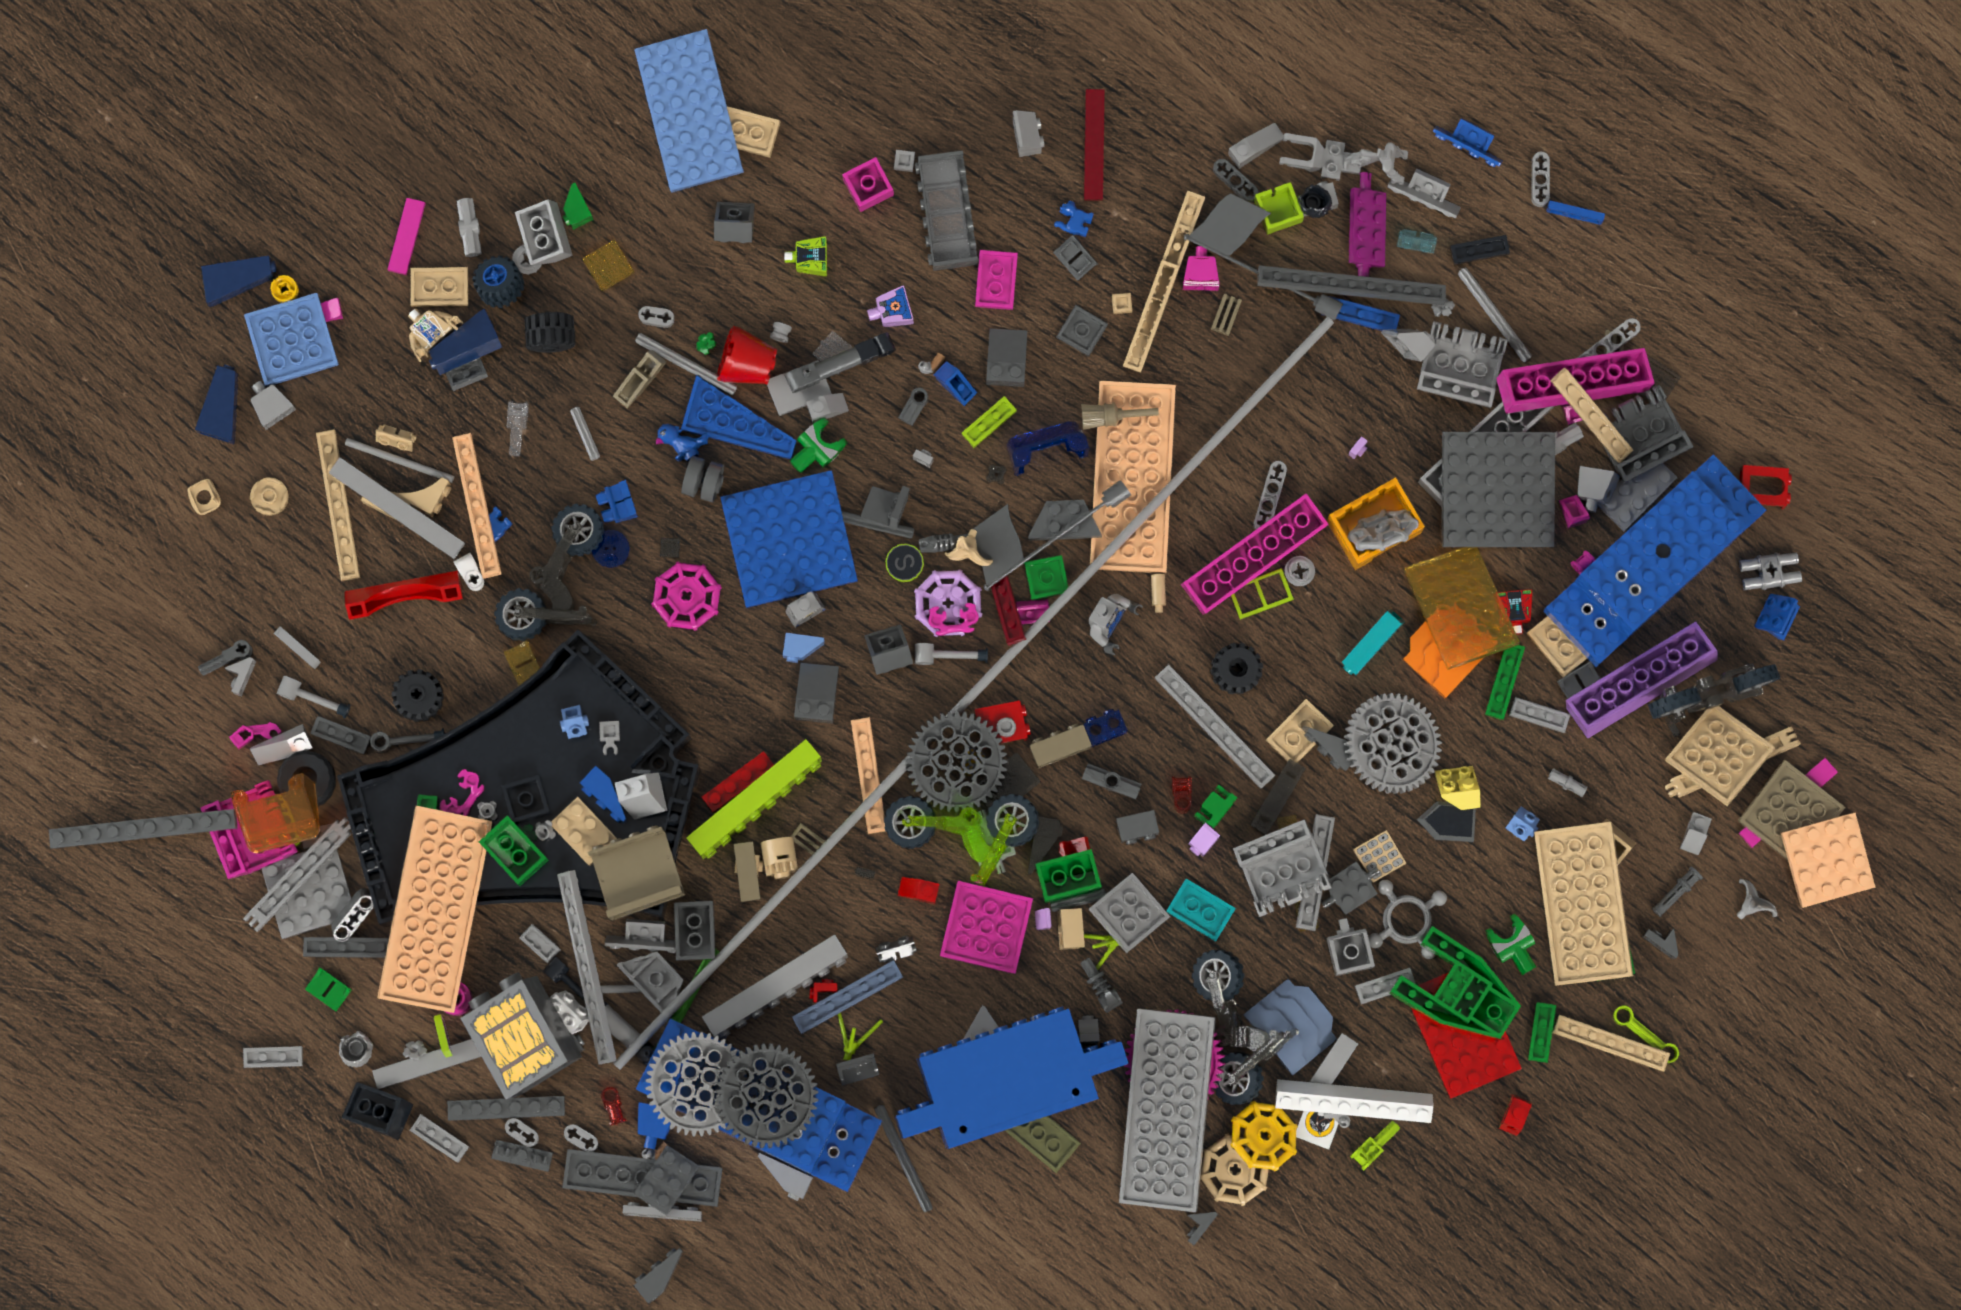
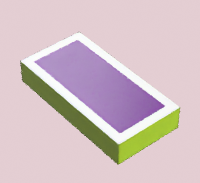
[434,1014,453,1058]

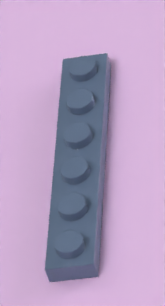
[792,960,903,1034]

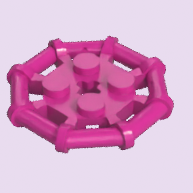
[651,561,722,631]

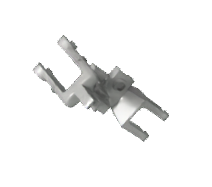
[1279,133,1408,185]

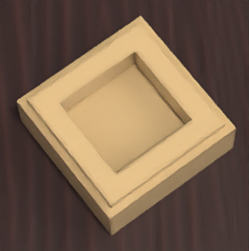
[1112,293,1132,314]

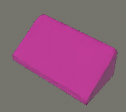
[1016,599,1050,624]

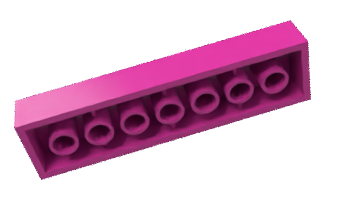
[1496,348,1655,414]
[1181,494,1329,615]

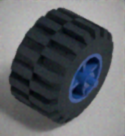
[472,255,524,308]

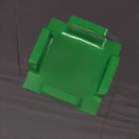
[1194,785,1237,830]

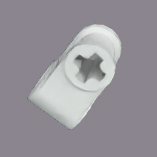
[453,553,484,591]

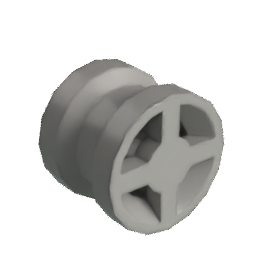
[770,322,792,343]

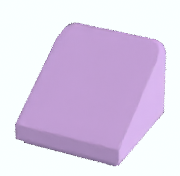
[1035,908,1051,930]

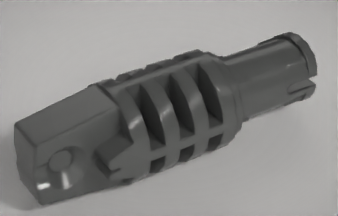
[919,533,968,553]

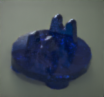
[592,530,630,568]

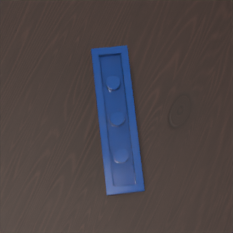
[1322,296,1400,331]

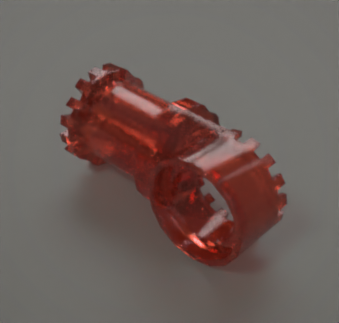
[601,1087,627,1126]

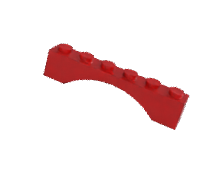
[345,571,463,620]

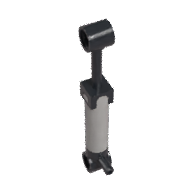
[543,957,655,1066]

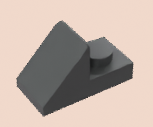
[1642,928,1678,960]
[1187,1212,1218,1246]

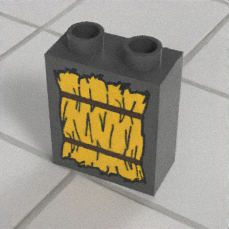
[460,972,582,1100]

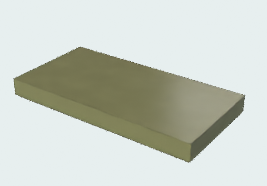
[1004,1116,1081,1173]

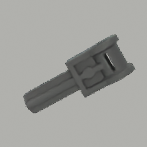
[198,640,253,676]

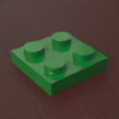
[1024,555,1068,600]

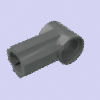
[898,388,929,426]

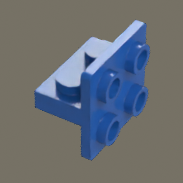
[1755,594,1800,640]

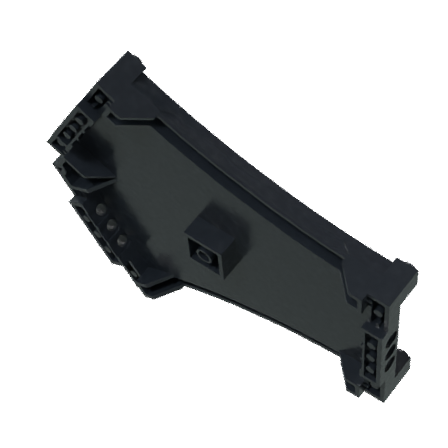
[337,630,701,927]

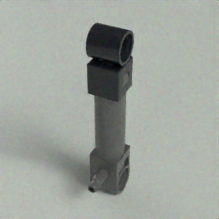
[784,332,896,393]

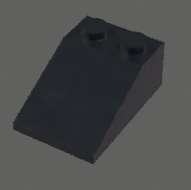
[341,1082,414,1141]

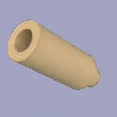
[1151,574,1166,613]

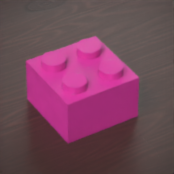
[842,157,894,212]

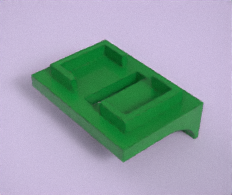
[305,967,352,1012]

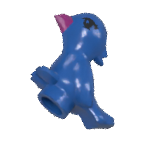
[656,424,709,462]

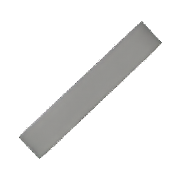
[1531,152,1550,207]
[274,627,321,669]

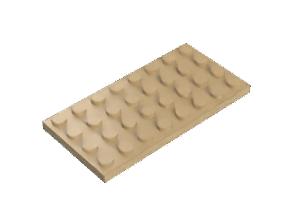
[1534,822,1633,986]

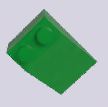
[479,816,549,886]

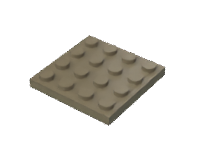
[1738,760,1845,860]

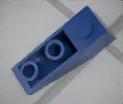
[580,766,627,824]

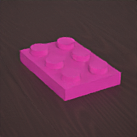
[975,250,1018,310]

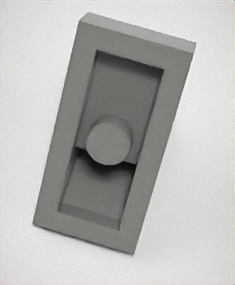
[225,657,256,697]
[1680,812,1712,855]

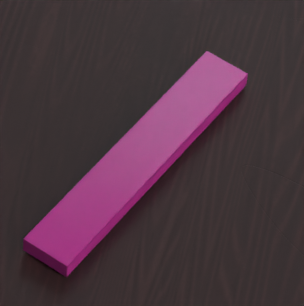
[1738,758,1838,848]

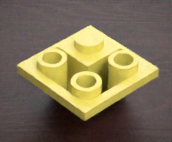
[1435,766,1480,810]

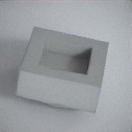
[894,150,915,172]
[913,449,933,468]

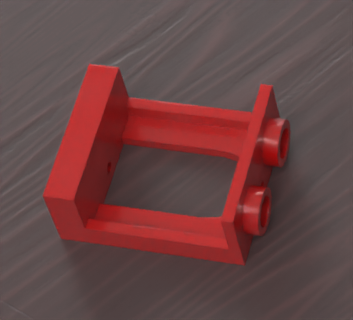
[1739,465,1792,509]

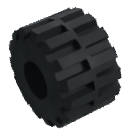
[524,312,576,353]
[1210,643,1263,695]
[392,669,444,722]

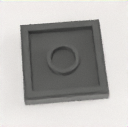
[1056,305,1108,357]

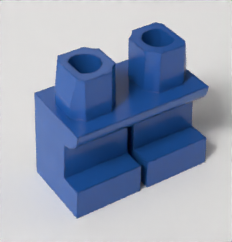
[596,480,638,523]

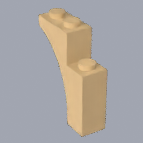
[361,477,451,520]

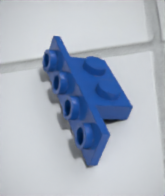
[1433,118,1503,167]

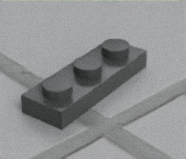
[310,716,371,755]

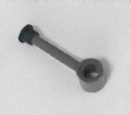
[370,728,445,753]

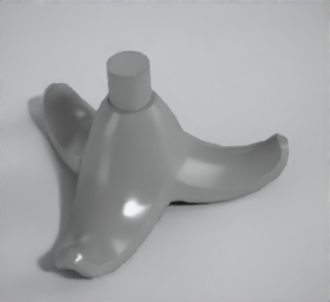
[1737,879,1778,920]

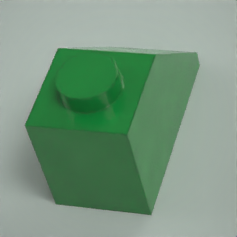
[562,183,593,230]

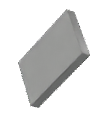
[767,360,832,416]

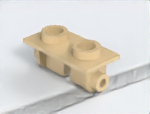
[376,424,416,452]

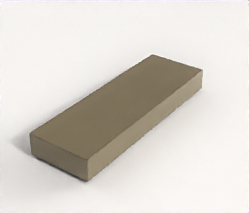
[734,842,761,902]

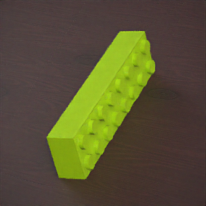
[686,739,822,859]

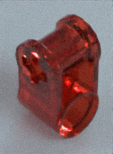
[1172,776,1192,814]

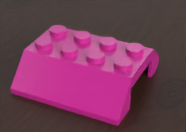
[200,780,298,879]

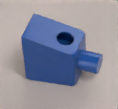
[638,1102,677,1150]

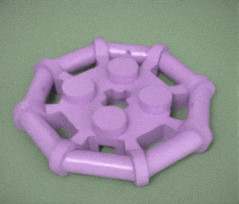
[914,569,982,637]

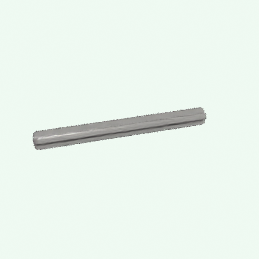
[1458,267,1532,362]
[635,333,737,395]

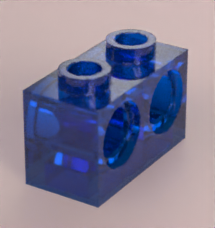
[1083,709,1128,747]

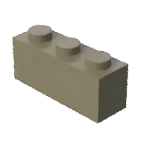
[1029,723,1092,769]

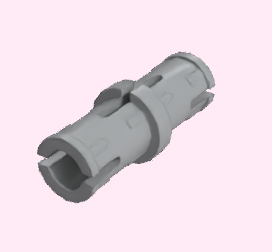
[1548,768,1588,797]

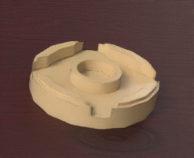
[250,477,289,516]

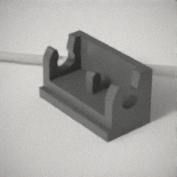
[836,1053,880,1086]

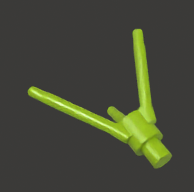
[1084,934,1119,970]
[837,1013,883,1060]

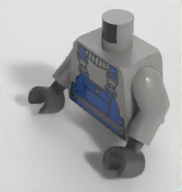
[1089,594,1143,655]

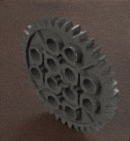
[906,711,1007,812]
[714,1044,818,1148]

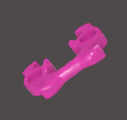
[928,603,979,636]
[440,769,485,816]

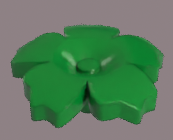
[696,332,717,355]

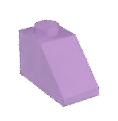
[1189,823,1220,856]

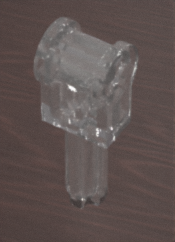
[507,400,529,457]

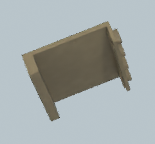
[588,826,685,921]

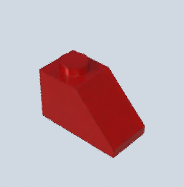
[898,877,940,905]

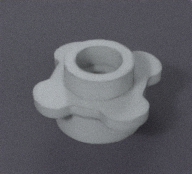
[477,801,498,820]
[535,820,556,841]

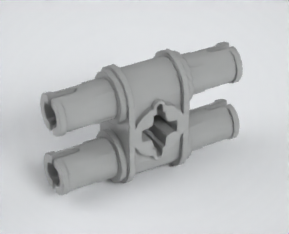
[1739,552,1802,590]

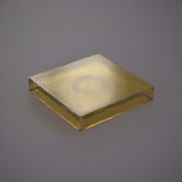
[582,240,634,291]

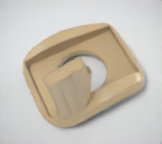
[188,479,221,515]

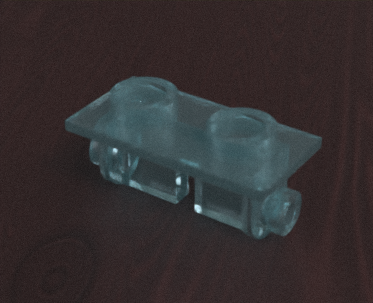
[1397,229,1437,253]

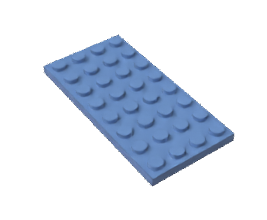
[634,29,744,193]

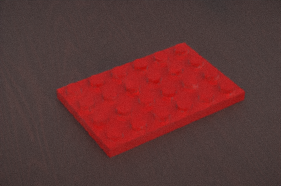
[1410,973,1522,1099]

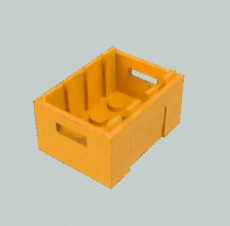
[1327,477,1425,570]

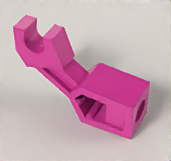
[229,722,282,750]

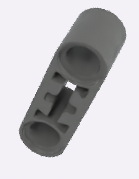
[331,888,374,942]

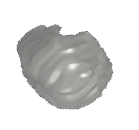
[339,1031,373,1068]

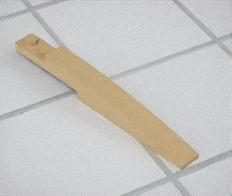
[1123,191,1205,373]

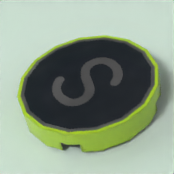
[886,544,924,582]

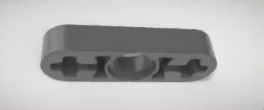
[1213,159,1258,203]

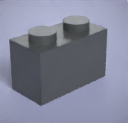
[1116,810,1159,845]

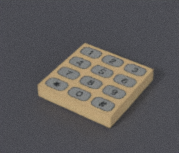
[1353,830,1406,883]

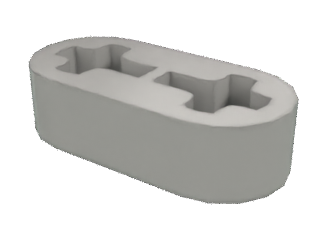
[638,306,675,328]
[505,1118,539,1147]
[564,1125,599,1152]

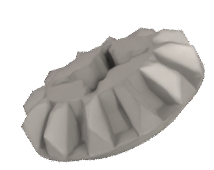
[512,245,542,275]
[1285,556,1315,586]

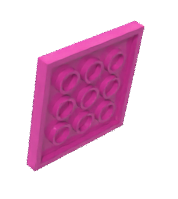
[940,881,1033,974]

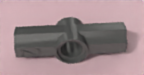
[1082,764,1142,800]

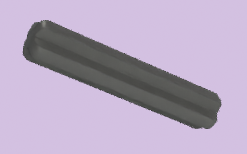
[1050,889,1106,912]

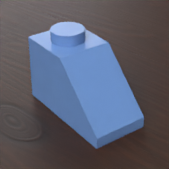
[783,633,825,663]

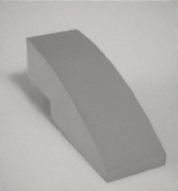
[1310,1033,1358,1084]

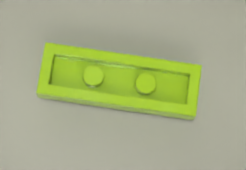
[961,396,1017,448]

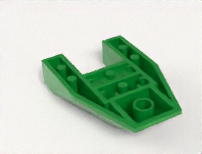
[1389,926,1521,1039]

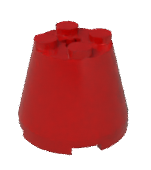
[717,325,777,385]

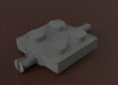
[1321,861,1380,915]

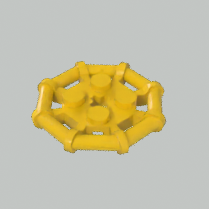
[1230,1101,1298,1171]

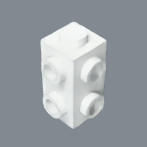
[550,990,589,1034]

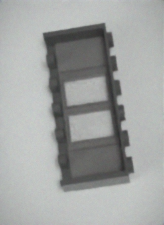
[915,150,978,271]

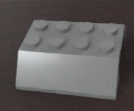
[1417,321,1508,408]
[1233,820,1332,917]

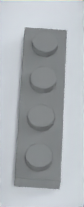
[623,1202,702,1222]

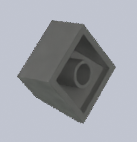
[714,202,755,243]
[864,624,913,675]

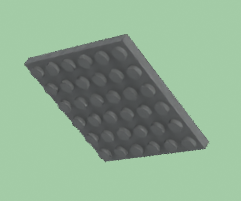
[1441,432,1555,547]

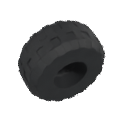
[277,751,336,809]

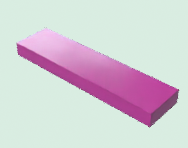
[388,198,426,275]

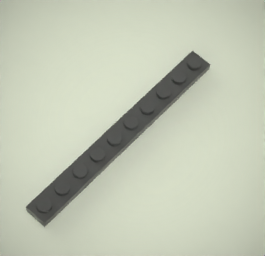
[1257,265,1446,305]
[49,809,238,849]

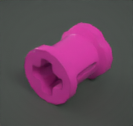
[1571,550,1595,575]

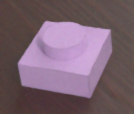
[1348,436,1367,459]

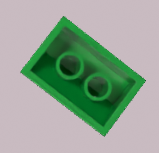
[1035,849,1102,904]

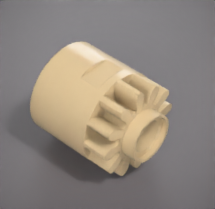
[760,837,798,880]

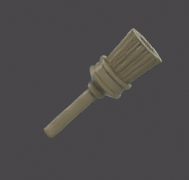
[1081,403,1159,430]

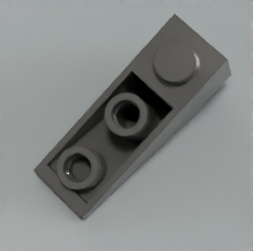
[1302,726,1353,771]
[634,1248,683,1304]

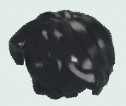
[1297,184,1332,218]

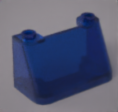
[1007,421,1089,476]

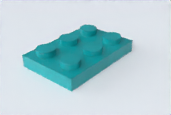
[1166,879,1236,942]

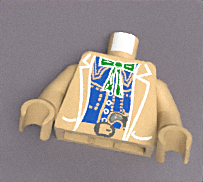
[408,309,463,362]

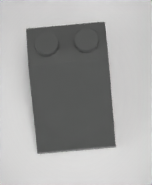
[986,328,1027,387]
[794,663,839,724]
[674,901,715,961]

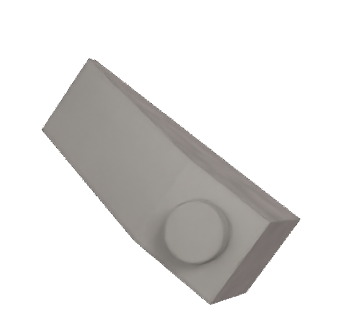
[1228,123,1284,169]
[250,724,312,765]
[758,1153,813,1201]

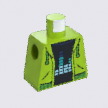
[785,237,827,276]

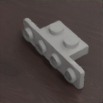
[1387,169,1461,218]
[605,919,676,953]

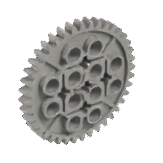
[1344,693,1442,794]
[645,1032,747,1137]

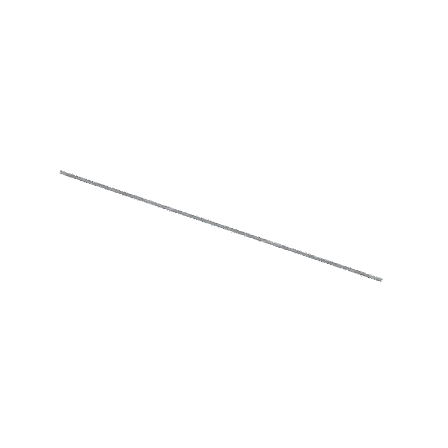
[613,317,1334,1070]

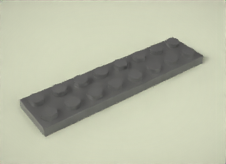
[562,1149,723,1207]

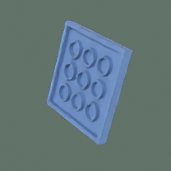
[244,293,339,387]

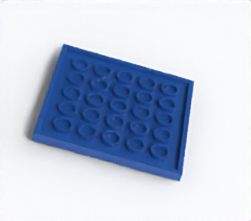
[720,470,858,608]

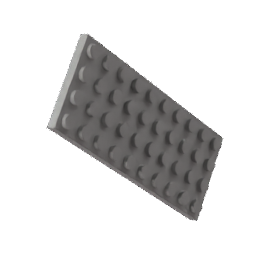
[1119,1008,1215,1212]

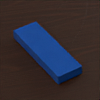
[1546,201,1605,225]

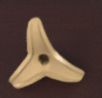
[944,529,993,566]

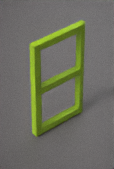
[1231,568,1294,620]

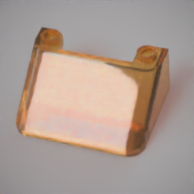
[231,773,320,853]

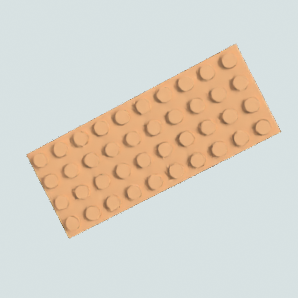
[1090,381,1176,573]
[377,806,492,1013]

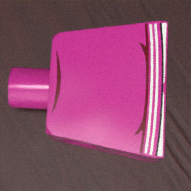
[1182,246,1219,291]

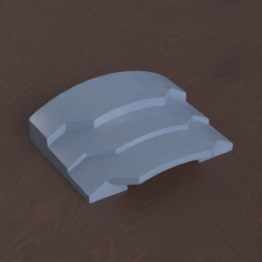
[1243,979,1337,1076]

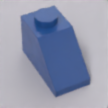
[933,361,977,406]

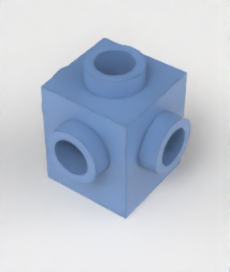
[560,705,589,739]
[1506,806,1540,841]

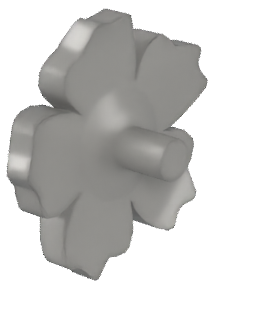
[1431,299,1455,317]
[403,1040,427,1061]

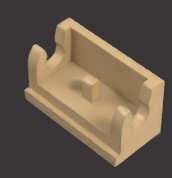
[1057,908,1085,950]

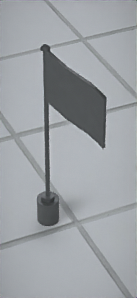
[1184,193,1343,320]
[973,480,1131,591]

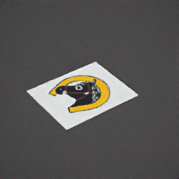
[1296,1111,1339,1149]

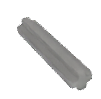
[570,407,600,461]

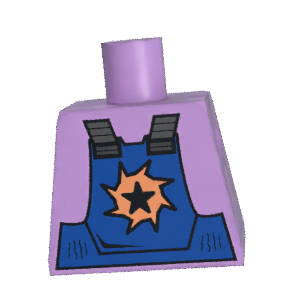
[867,286,914,327]

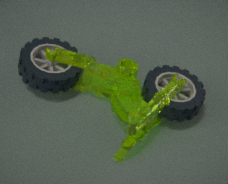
[884,794,1039,887]

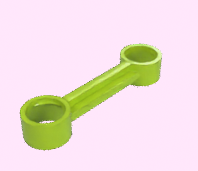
[1613,1006,1679,1063]

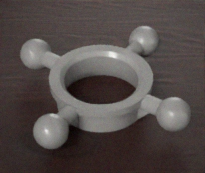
[1368,880,1447,959]

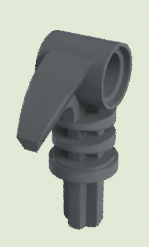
[1081,958,1123,1013]

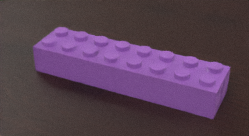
[1566,622,1718,738]

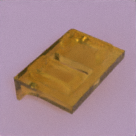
[504,640,540,686]

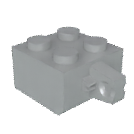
[1327,918,1375,977]

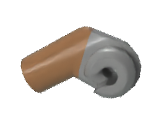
[918,353,945,374]
[642,1141,670,1160]

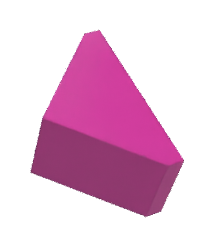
[1559,495,1590,529]

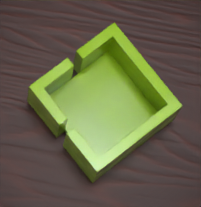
[1254,182,1304,235]

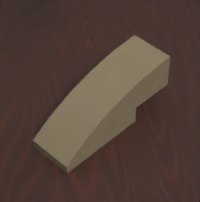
[613,350,667,408]

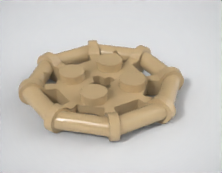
[1200,1133,1269,1206]

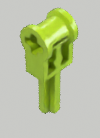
[1350,1121,1400,1171]

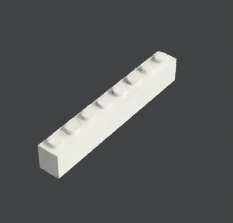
[1275,1079,1433,1123]

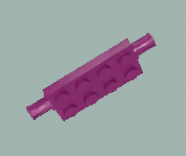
[1349,172,1386,277]

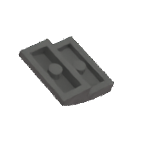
[446,357,488,391]

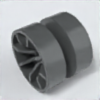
[681,455,724,503]

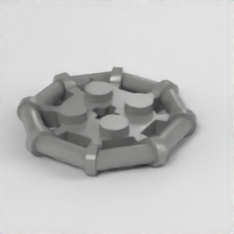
[1348,509,1419,551]

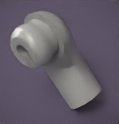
[1324,1113,1351,1128]

